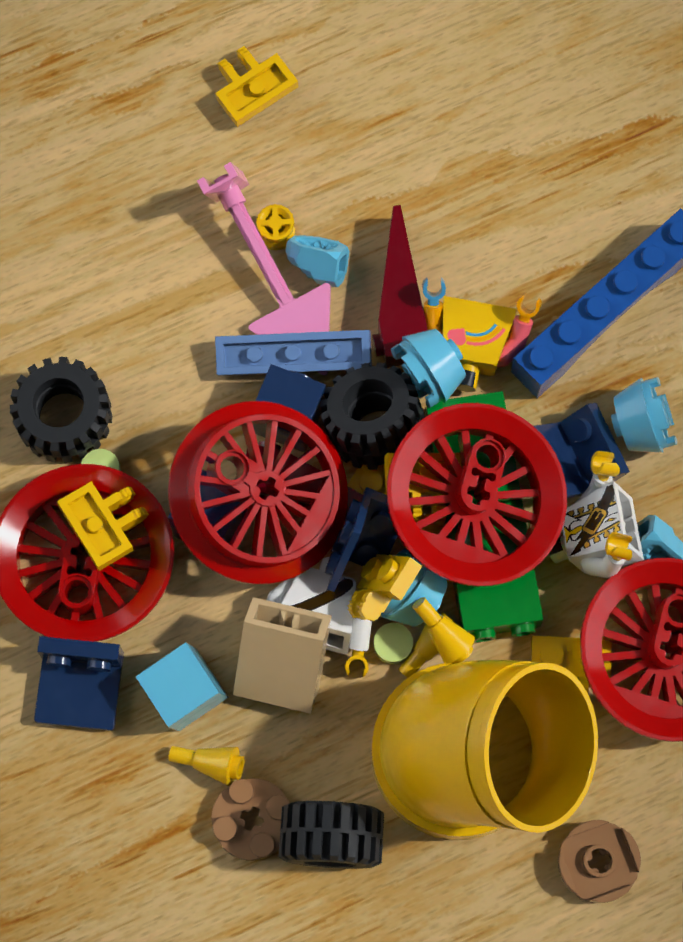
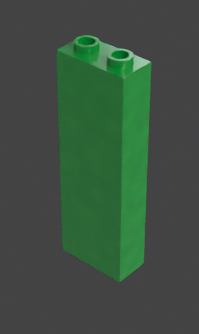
[425,391,543,643]

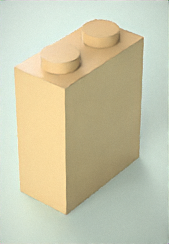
[233,597,332,714]

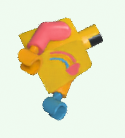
[422,278,542,392]

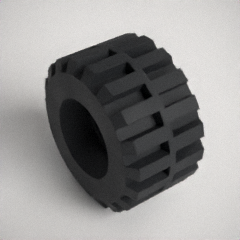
[10,357,113,463]
[320,362,425,470]
[279,801,384,869]

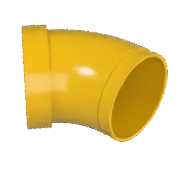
[371,660,598,840]

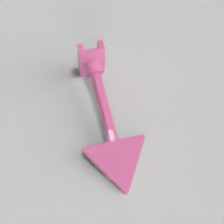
[197,162,331,376]

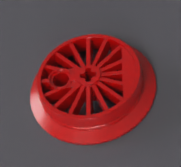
[168,401,348,584]
[386,403,567,586]
[0,464,174,642]
[580,558,683,742]

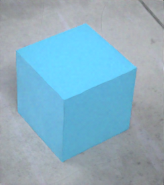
[135,642,229,731]

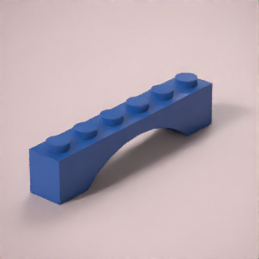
[510,208,683,398]

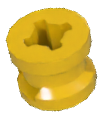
[256,204,295,251]

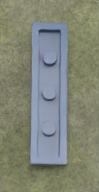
[215,330,372,376]

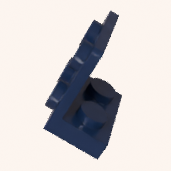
[534,403,630,498]
[324,487,398,592]
[34,636,124,731]

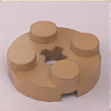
[211,778,289,861]
[558,820,641,903]

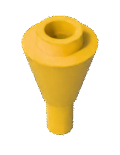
[412,597,475,664]
[398,612,455,678]
[168,746,245,786]

